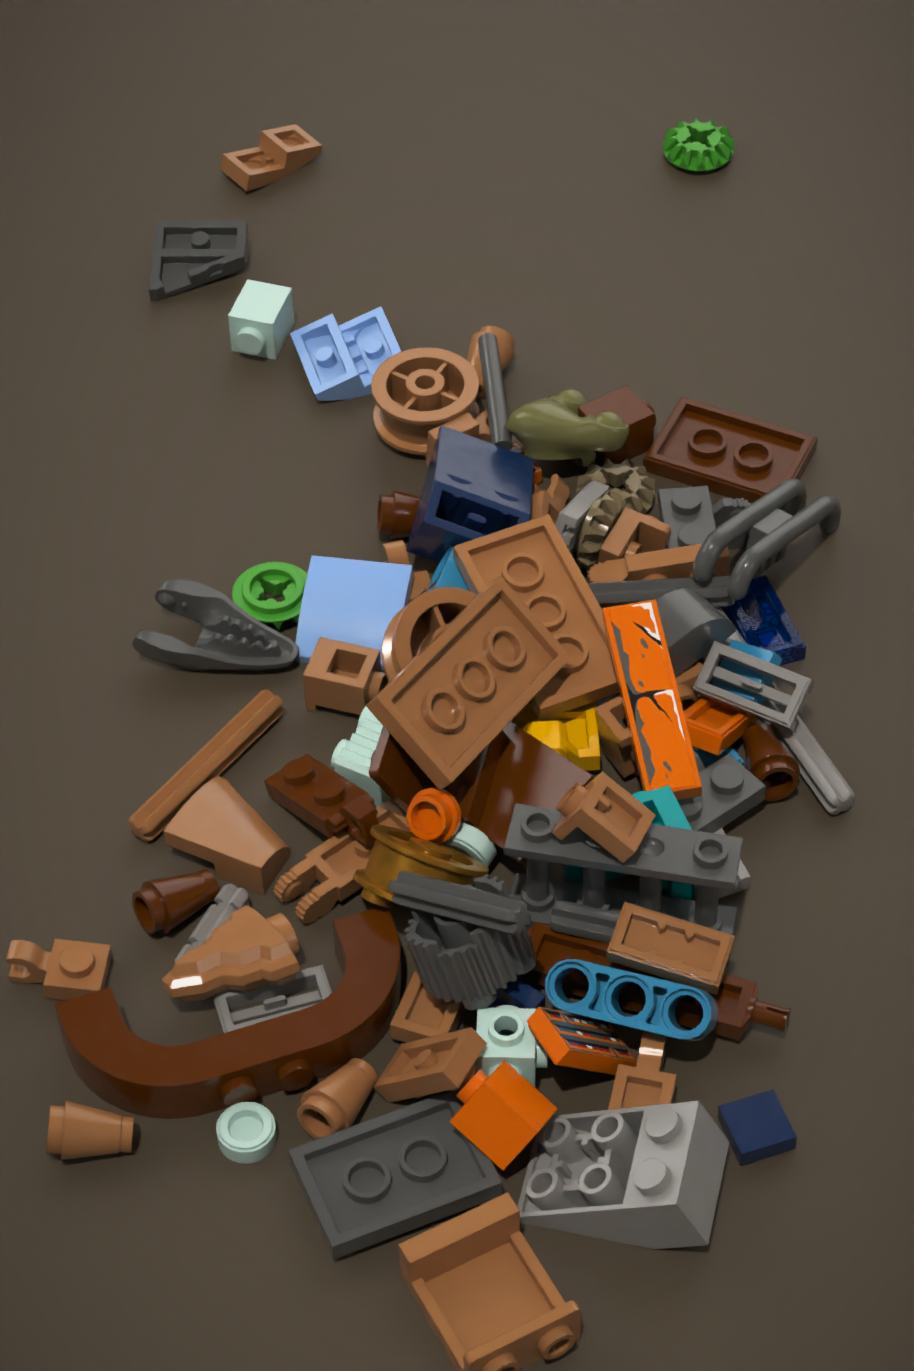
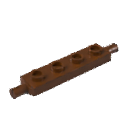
[519,922,791,1041]

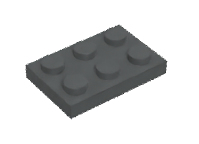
[288,1090,502,1260]

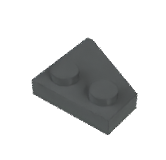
[149,220,249,301]

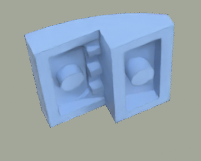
[290,306,402,401]
[295,555,414,672]

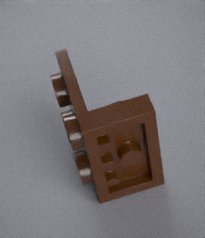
[369,726,506,829]

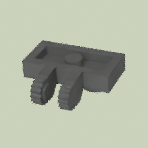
[658,486,751,550]
[677,750,766,833]

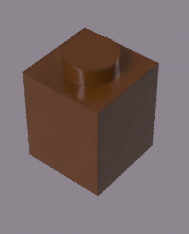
[578,385,656,467]

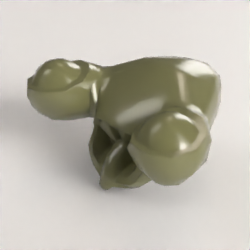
[506,389,630,467]

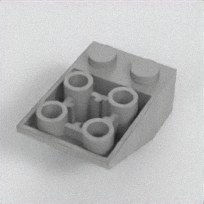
[517,1101,729,1249]

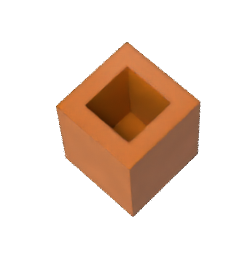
[449,1060,558,1171]

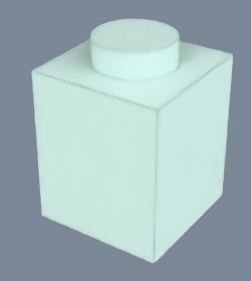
[228,279,295,360]

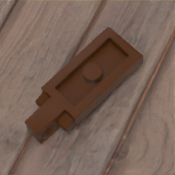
[264,754,379,846]

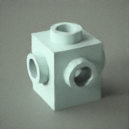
[474,1005,548,1087]

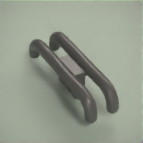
[692,478,841,600]

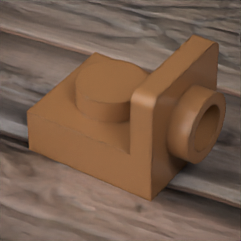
[598,507,671,563]
[552,771,656,863]

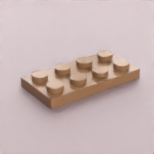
[453,514,620,721]
[366,576,571,790]

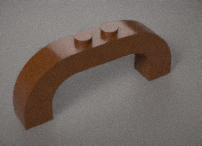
[55,906,402,1119]

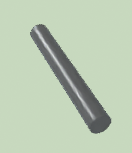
[478,333,512,450]

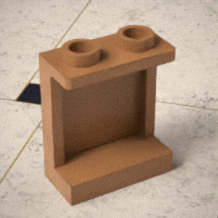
[398,1192,581,1371]

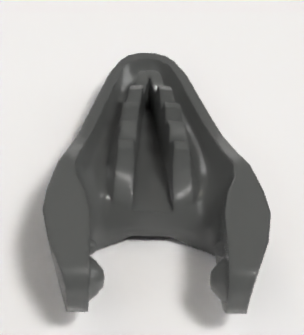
[132,579,299,671]

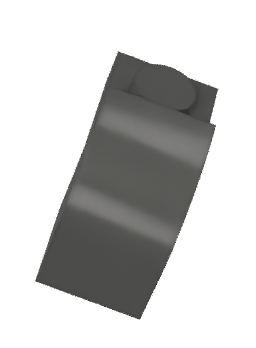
[656,588,736,678]

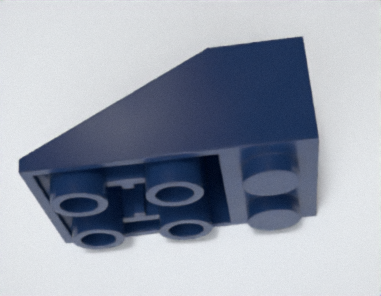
[406,425,534,563]

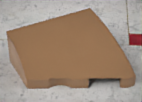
[164,776,290,895]

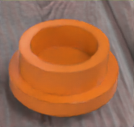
[406,787,461,843]

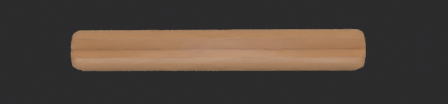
[129,689,284,842]

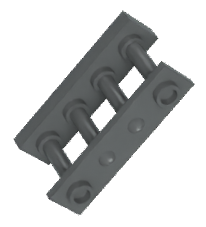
[504,803,743,966]

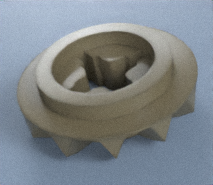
[576,458,656,514]
[574,491,625,570]

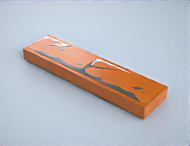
[603,599,702,800]

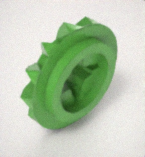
[663,118,734,171]
[232,562,307,630]

